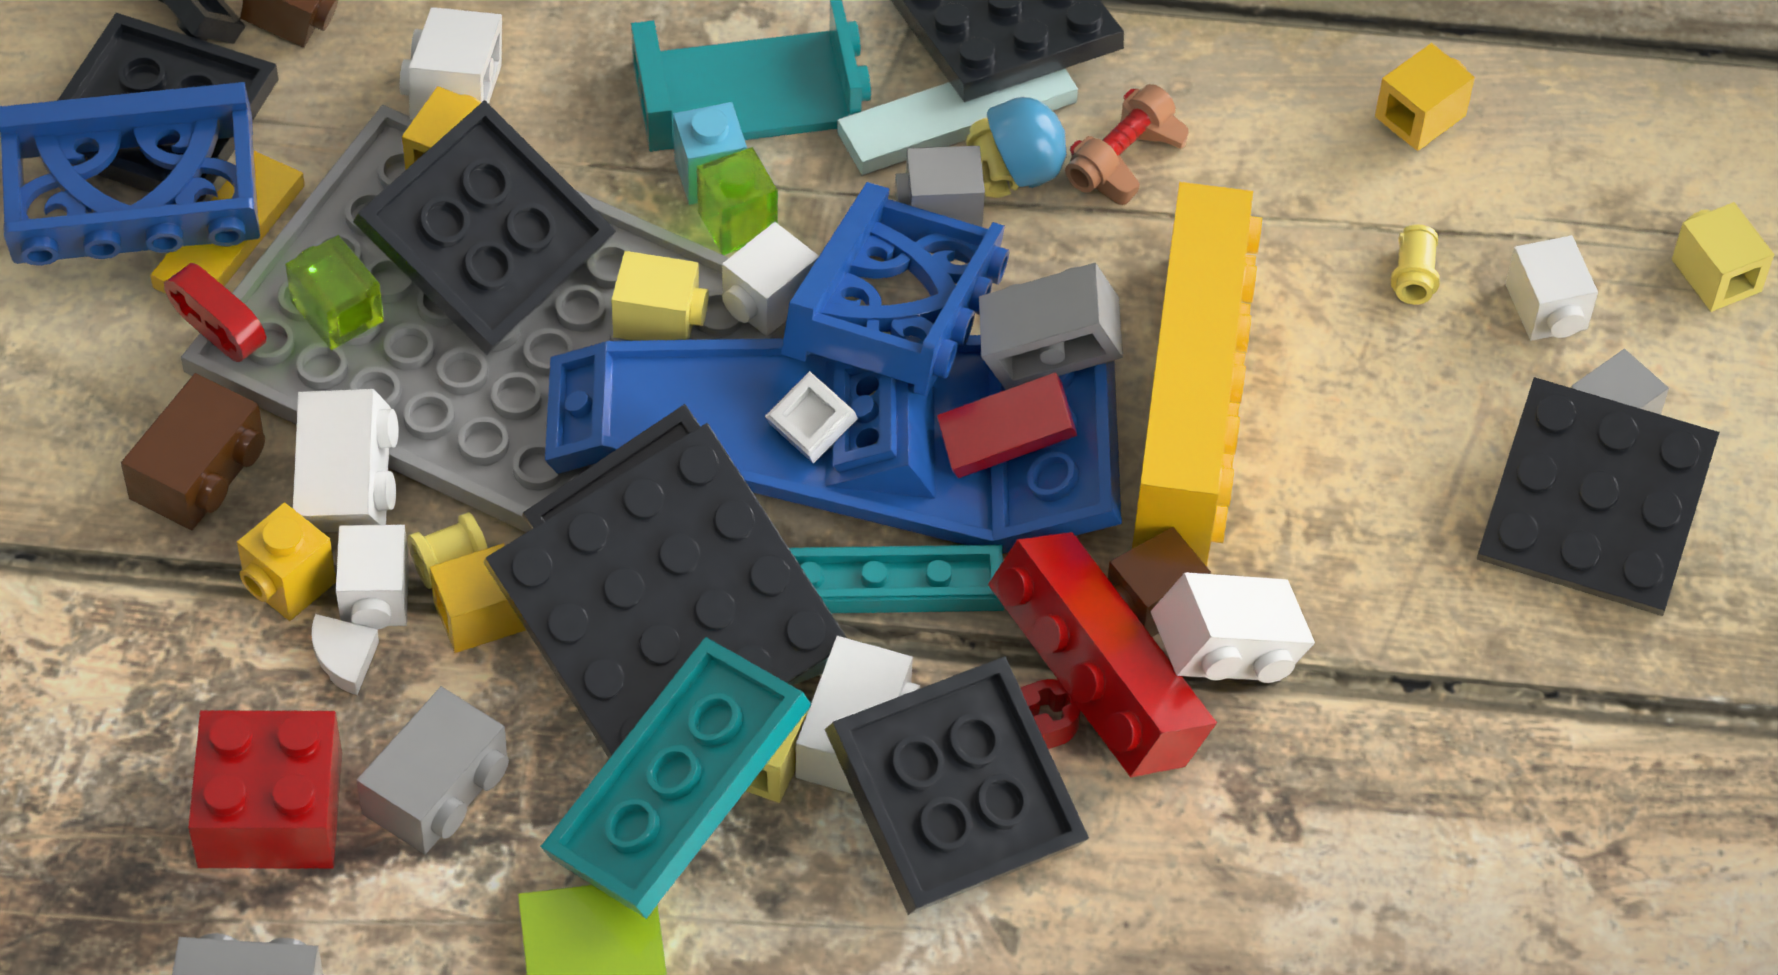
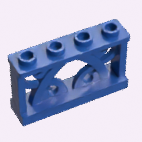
[0,82,260,266]
[781,182,1010,396]

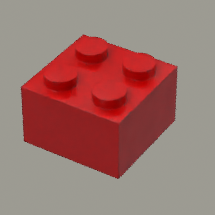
[188,710,342,869]

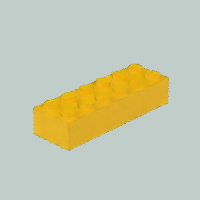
[1132,182,1263,566]

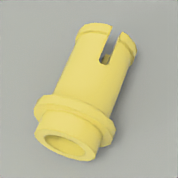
[966,118,1019,198]
[1391,225,1440,304]

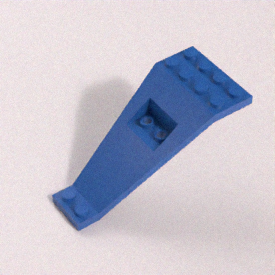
[545,335,1122,554]

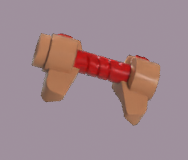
[1065,84,1189,205]

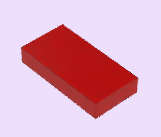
[937,372,1077,478]

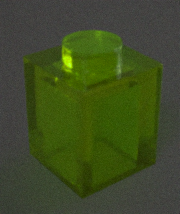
[697,147,778,255]
[285,235,384,350]

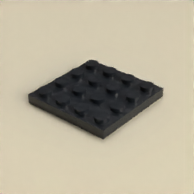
[483,423,847,759]

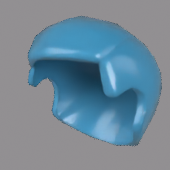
[987,97,1067,188]

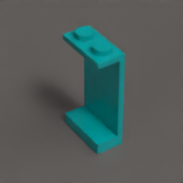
[631,0,871,152]

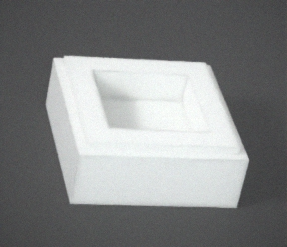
[765,371,858,464]

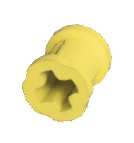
[407,512,488,589]

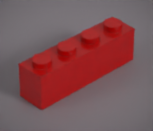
[988,532,1217,778]

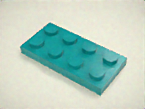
[540,637,812,919]

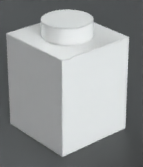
[722,222,819,336]
[1505,235,1598,341]
[336,525,409,630]

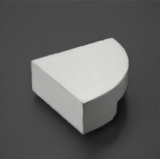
[312,614,379,695]

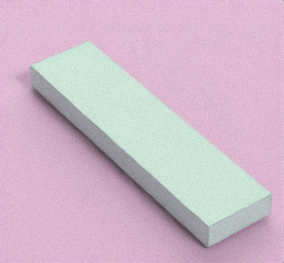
[837,69,1078,175]

